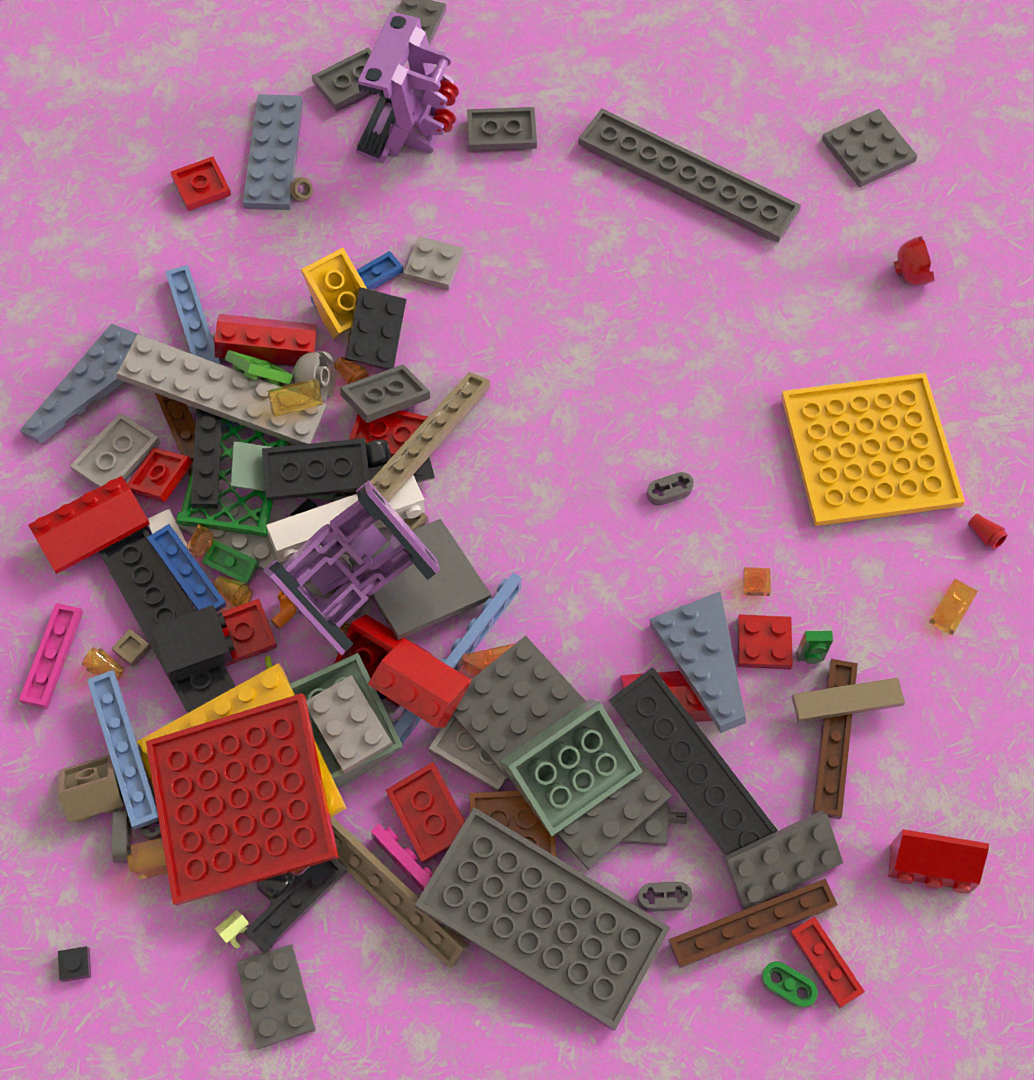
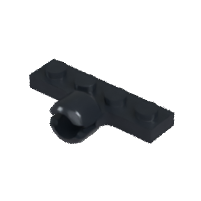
[333,440,435,501]
[244,859,347,954]

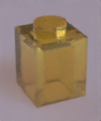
[127,838,167,880]

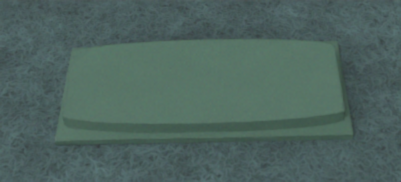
[230,441,335,501]

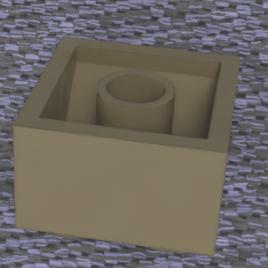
[58,755,123,823]

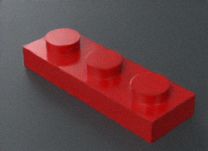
[789,916,865,1009]

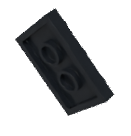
[344,287,407,370]

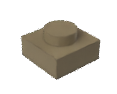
[111,629,151,667]

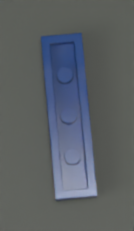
[310,251,403,309]
[147,524,227,612]

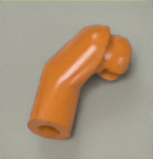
[270,591,297,629]

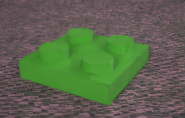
[225,350,293,386]

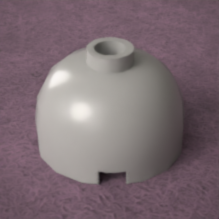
[291,351,336,401]

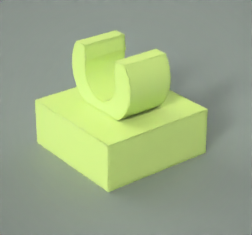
[215,910,249,949]

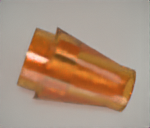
[334,357,369,384]

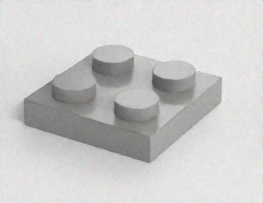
[404,236,463,290]

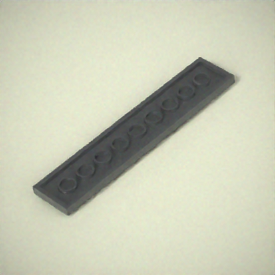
[578,108,801,243]

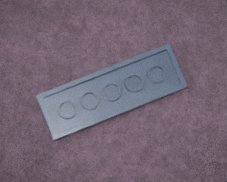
[243,94,303,210]

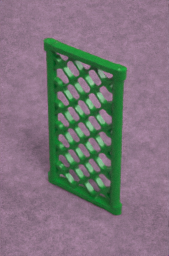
[175,385,303,537]

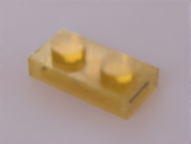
[267,378,323,417]
[929,579,978,635]

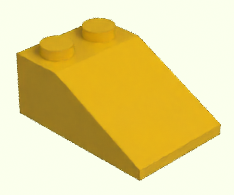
[301,248,367,339]

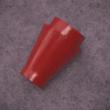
[968,513,1008,550]

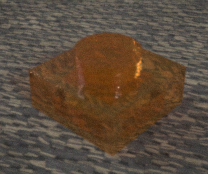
[187,524,213,558]
[743,567,771,596]

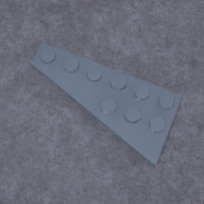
[19,323,153,444]
[649,592,746,733]

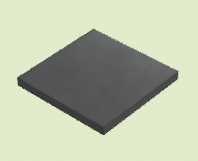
[349,519,491,640]

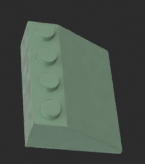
[290,653,404,788]
[500,699,643,836]

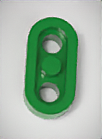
[761,961,818,1009]

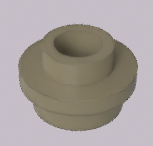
[290,177,313,201]

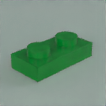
[202,539,260,585]
[796,631,833,664]

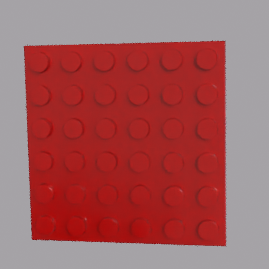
[146,693,339,906]

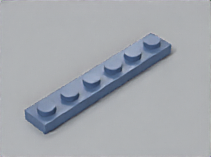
[87,670,159,830]

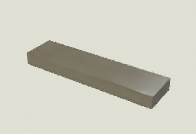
[792,678,905,722]

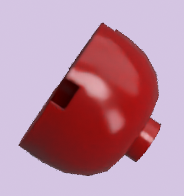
[893,236,935,286]

